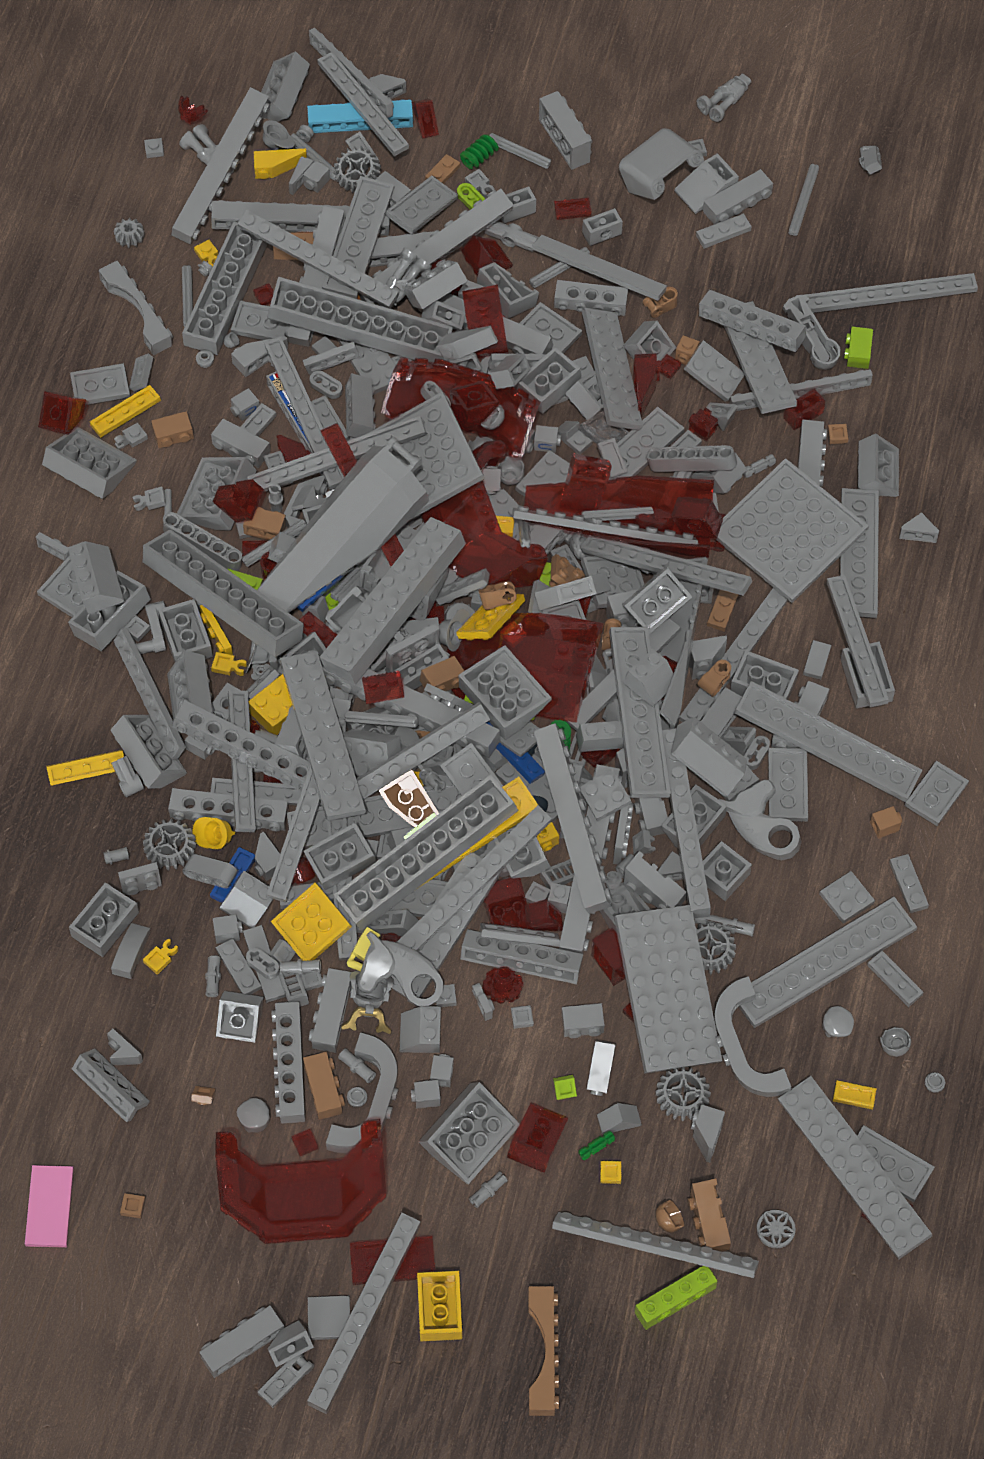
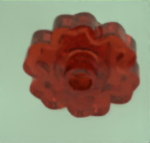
[482,967,524,1004]

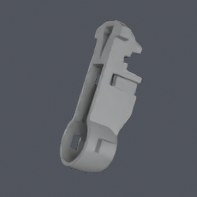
[783,295,840,370]

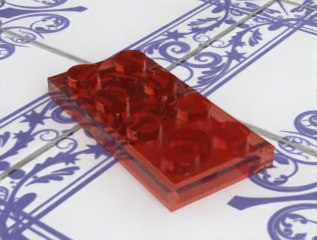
[462,284,508,358]
[350,1236,435,1285]

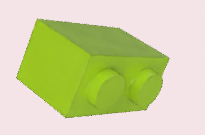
[844,327,873,369]

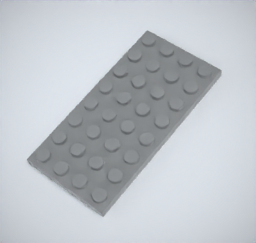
[614,905,722,1074]

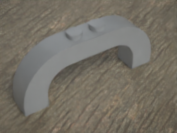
[715,976,792,1097]
[326,1033,399,1153]

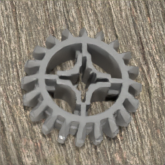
[334,146,381,193]
[143,819,196,870]
[696,922,736,975]
[656,1066,711,1121]

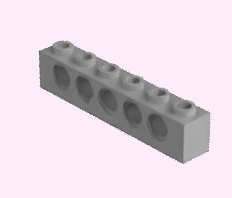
[699,290,806,352]
[168,788,289,832]
[460,929,583,984]
[272,1002,305,1124]

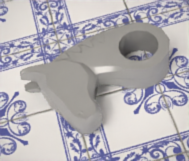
[718,779,802,860]
[357,932,443,1007]

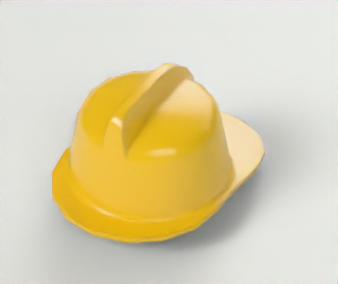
[192,817,235,849]

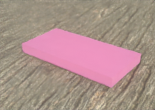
[25,1165,74,1248]

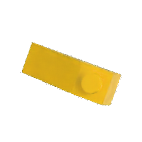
[254,148,307,179]

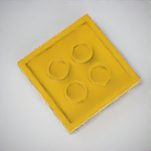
[271,883,352,961]

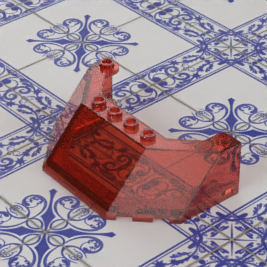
[381,357,541,458]
[421,440,548,588]
[215,1119,386,1244]

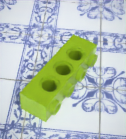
[635,1266,718,1330]

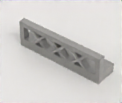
[72,1049,150,1122]

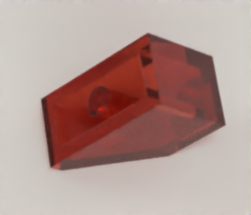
[412,98,439,139]
[276,435,310,463]
[524,899,563,932]

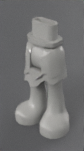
[697,74,751,122]
[179,124,234,174]
[378,247,432,309]

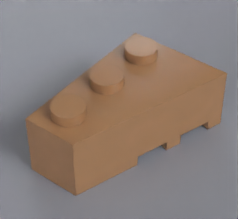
[687,1179,731,1252]

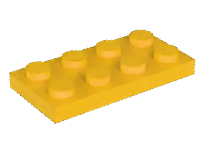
[456,594,525,640]

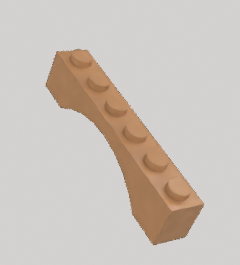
[528,1286,559,1416]

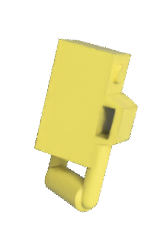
[347,927,380,972]

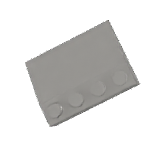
[42,426,137,499]
[177,457,257,530]
[458,645,552,740]
[419,1082,520,1184]

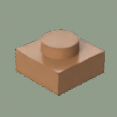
[828,424,848,444]
[191,1086,216,1105]
[120,1193,145,1219]

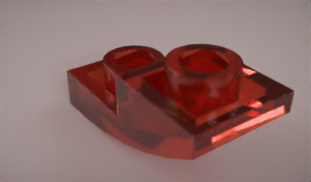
[632,513,675,532]

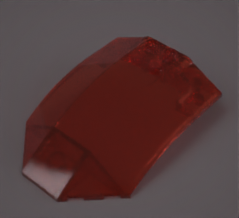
[446,613,604,723]

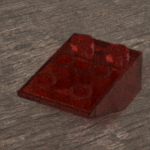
[560,453,612,512]
[483,876,534,930]

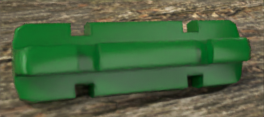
[578,1131,615,1160]

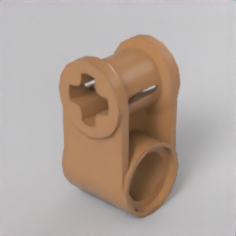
[643,287,678,318]
[479,581,516,609]
[602,619,621,651]
[697,660,731,697]

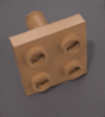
[549,553,585,587]

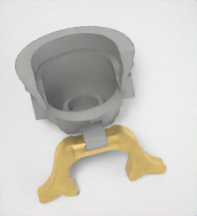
[341,970,394,1034]

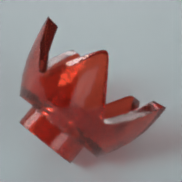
[178,96,209,124]

